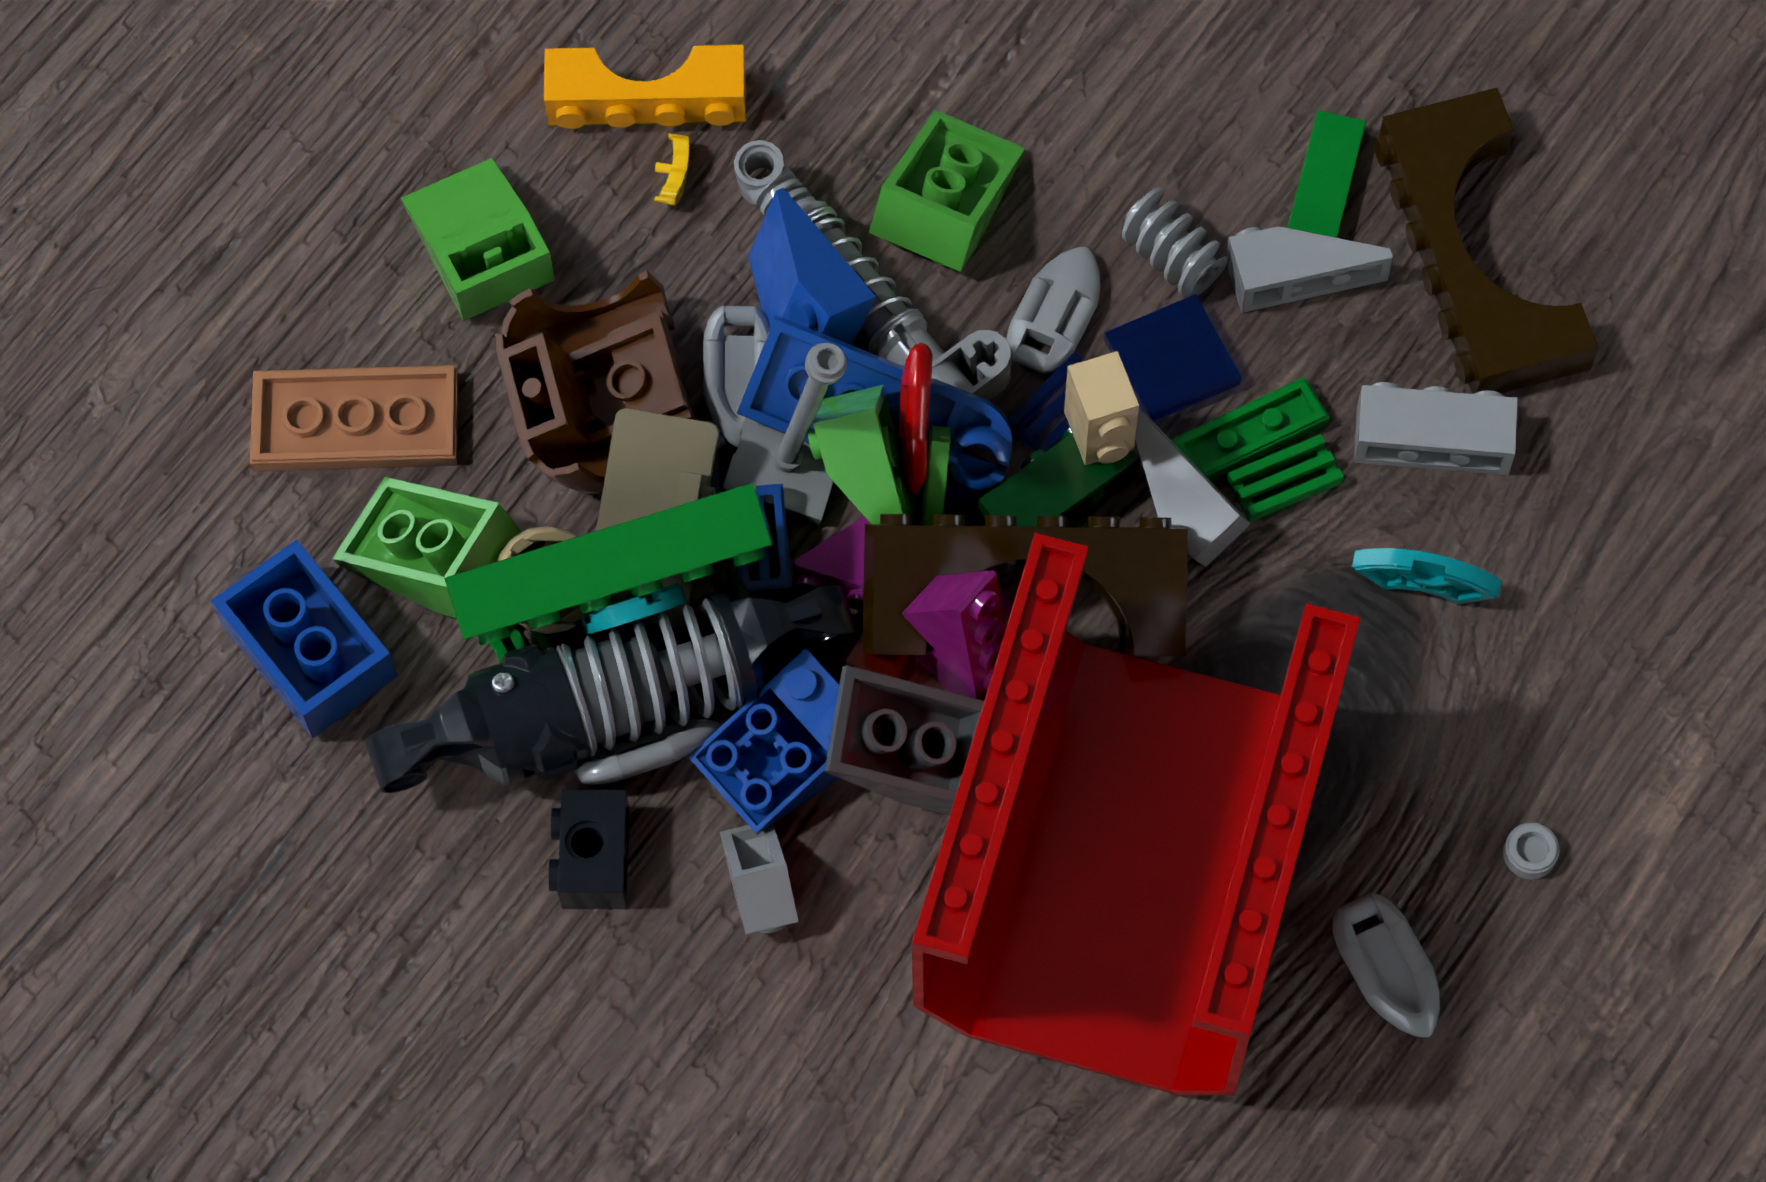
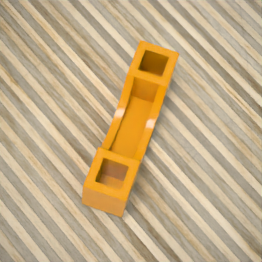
[544,45,746,129]

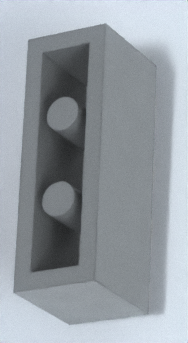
[1354,382,1517,475]

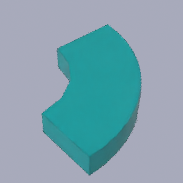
[1352,548,1502,605]

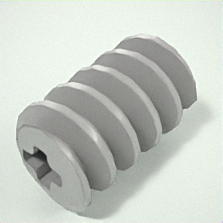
[1122,186,1230,298]

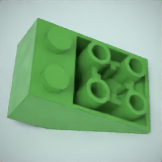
[401,158,555,321]

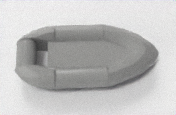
[1006,247,1101,374]
[703,305,770,447]
[574,719,722,785]
[1332,893,1440,1037]

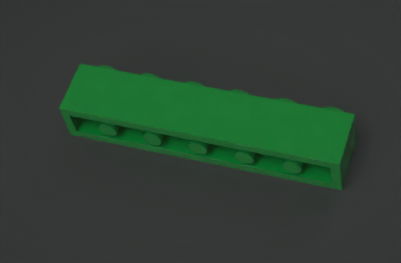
[444,482,774,645]

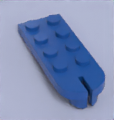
[737,315,1012,500]

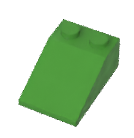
[869,110,1025,272]
[808,384,920,524]
[332,477,522,618]

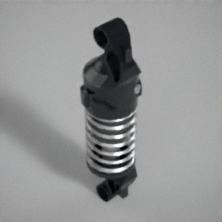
[365,585,859,793]

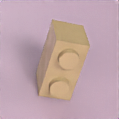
[1064,351,1139,465]

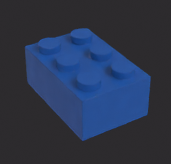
[211,539,398,739]

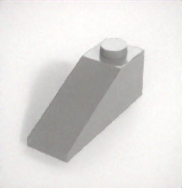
[1226,226,1393,313]
[1135,409,1251,567]

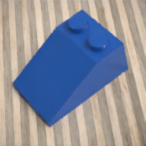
[748,187,876,346]

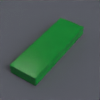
[1287,110,1366,238]
[1171,376,1330,481]

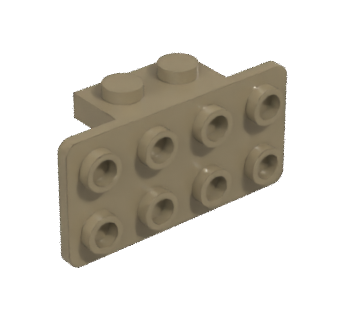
[596,408,719,629]

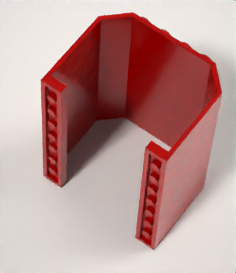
[912,533,1361,1095]

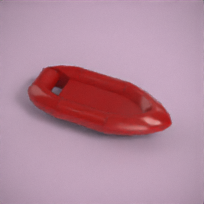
[898,343,933,496]

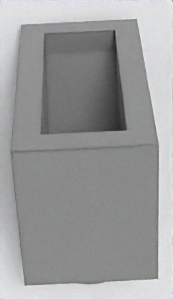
[720,825,799,934]

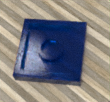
[1104,294,1242,422]

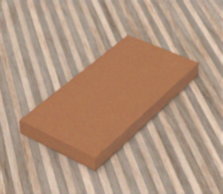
[250,365,459,471]

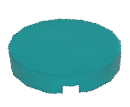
[581,583,687,635]

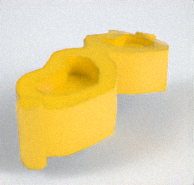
[653,133,690,205]

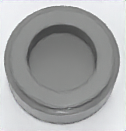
[1503,823,1559,880]

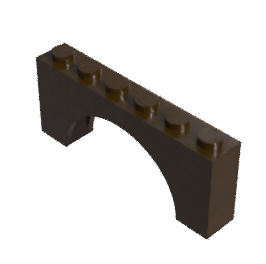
[1374,88,1598,394]
[863,514,1188,656]

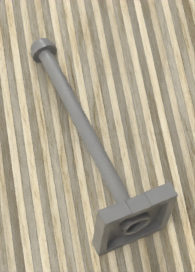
[721,343,847,526]

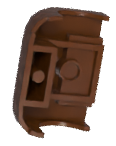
[495,271,701,495]

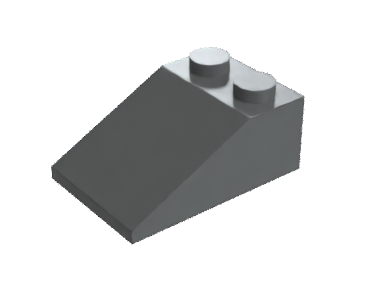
[825,665,984,815]

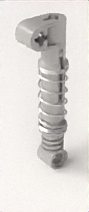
[734,140,1012,401]

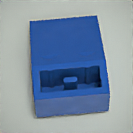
[688,648,840,835]

